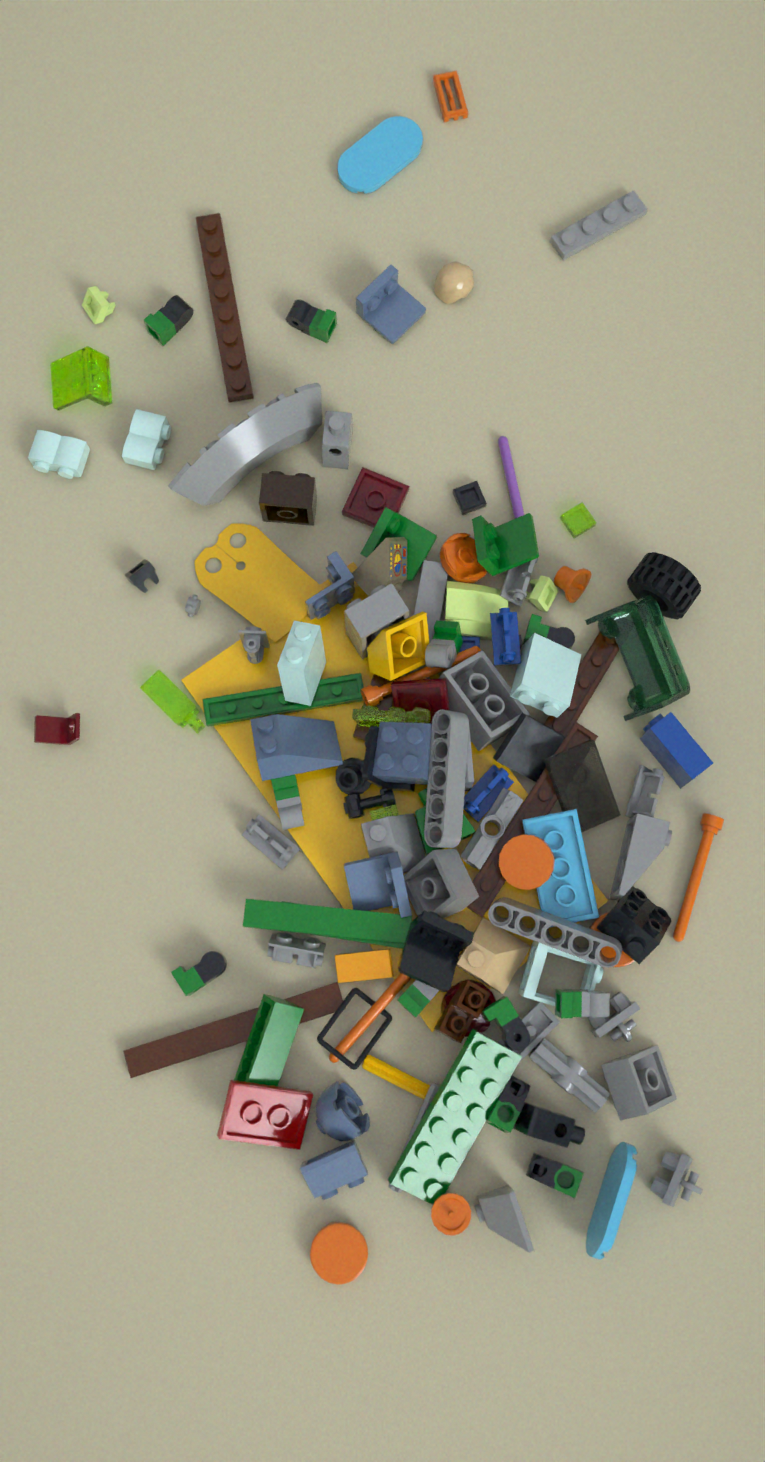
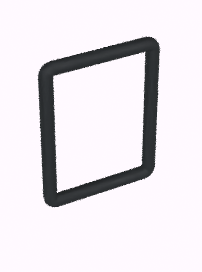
[317,988,392,1070]

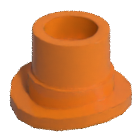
[554,566,591,603]
[431,1193,471,1236]

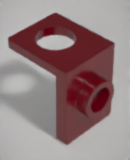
[34,713,80,745]

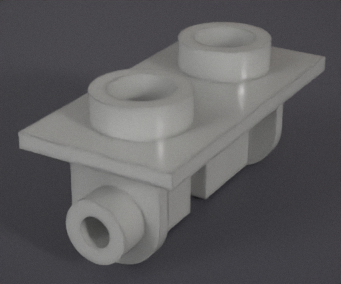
[500,558,538,607]
[238,627,270,664]
[625,765,665,818]
[242,814,300,870]
[267,932,326,968]

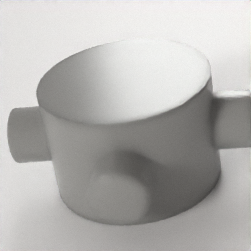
[185,594,201,617]

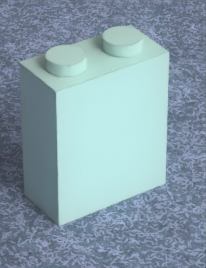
[277,620,326,706]
[510,633,581,718]

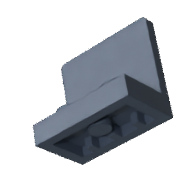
[356,264,426,344]
[305,551,355,620]
[344,851,412,918]

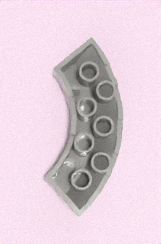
[168,383,322,506]

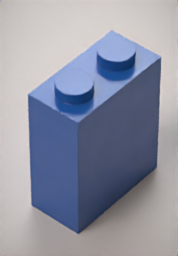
[640,712,713,789]

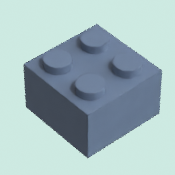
[372,722,432,785]

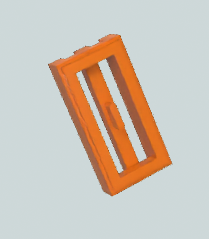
[433,71,468,123]

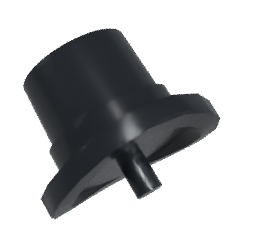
[336,758,371,795]

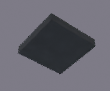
[493,712,565,782]

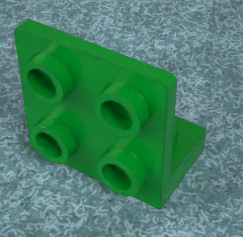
[360,507,437,581]
[472,513,539,576]

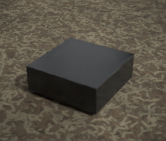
[453,481,487,515]

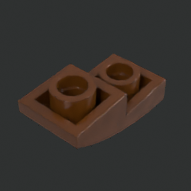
[434,980,491,1043]

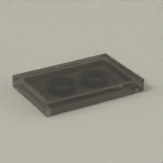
[544,740,621,833]

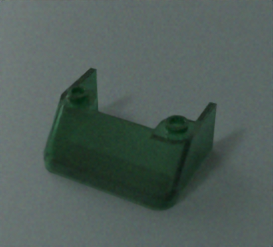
[585,595,690,721]

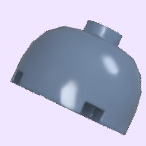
[316,1081,370,1141]

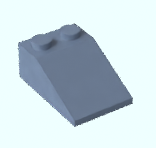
[250,714,343,781]

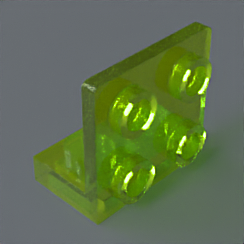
[51,346,112,411]

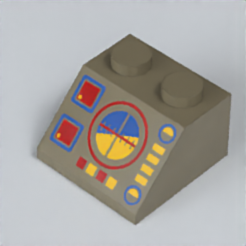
[352,537,407,596]

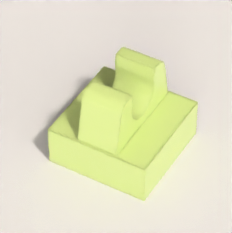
[82,286,116,324]
[526,575,559,613]

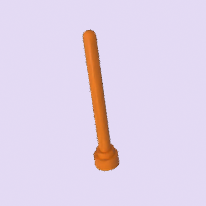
[360,646,481,709]
[673,813,724,942]
[329,973,411,1063]

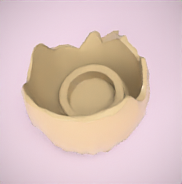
[434,262,474,304]

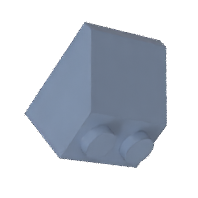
[300,1140,368,1200]

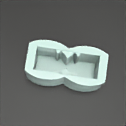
[122,409,171,470]
[28,430,90,479]

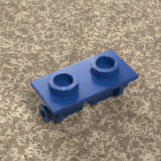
[490,608,521,665]
[463,764,514,822]

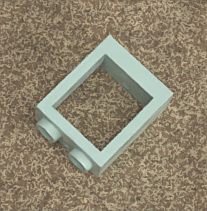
[518,940,604,1006]

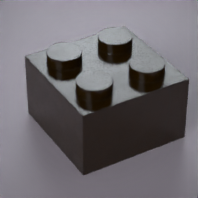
[259,471,317,526]

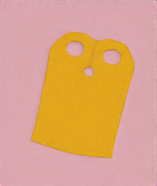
[194,524,324,643]

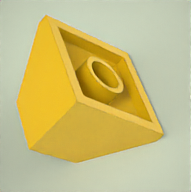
[367,612,429,681]

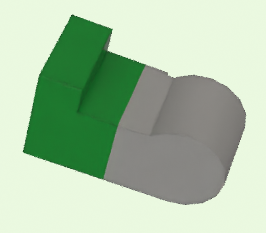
[425,620,463,669]
[271,775,305,830]
[397,980,439,1018]
[555,989,610,1018]

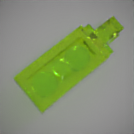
[140,669,205,734]
[352,706,431,727]

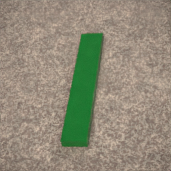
[202,673,364,727]
[243,899,412,944]

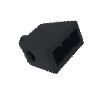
[513,1102,585,1148]

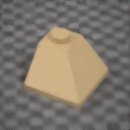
[456,918,531,995]

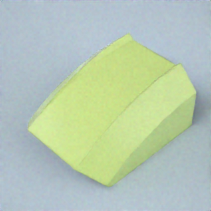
[445,581,508,640]

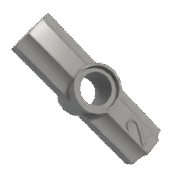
[460,788,523,870]
[529,1038,610,1113]

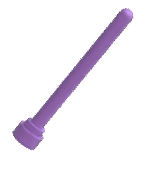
[498,436,524,519]

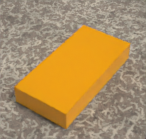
[335,948,394,983]

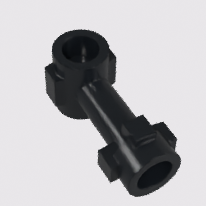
[343,788,396,819]

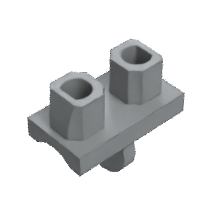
[588,992,641,1042]
[650,1151,703,1207]

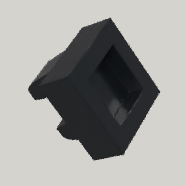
[125,559,159,593]

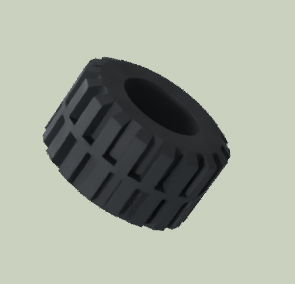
[627,552,701,619]

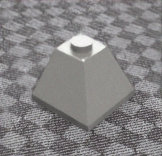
[361,813,426,873]
[474,1185,534,1252]

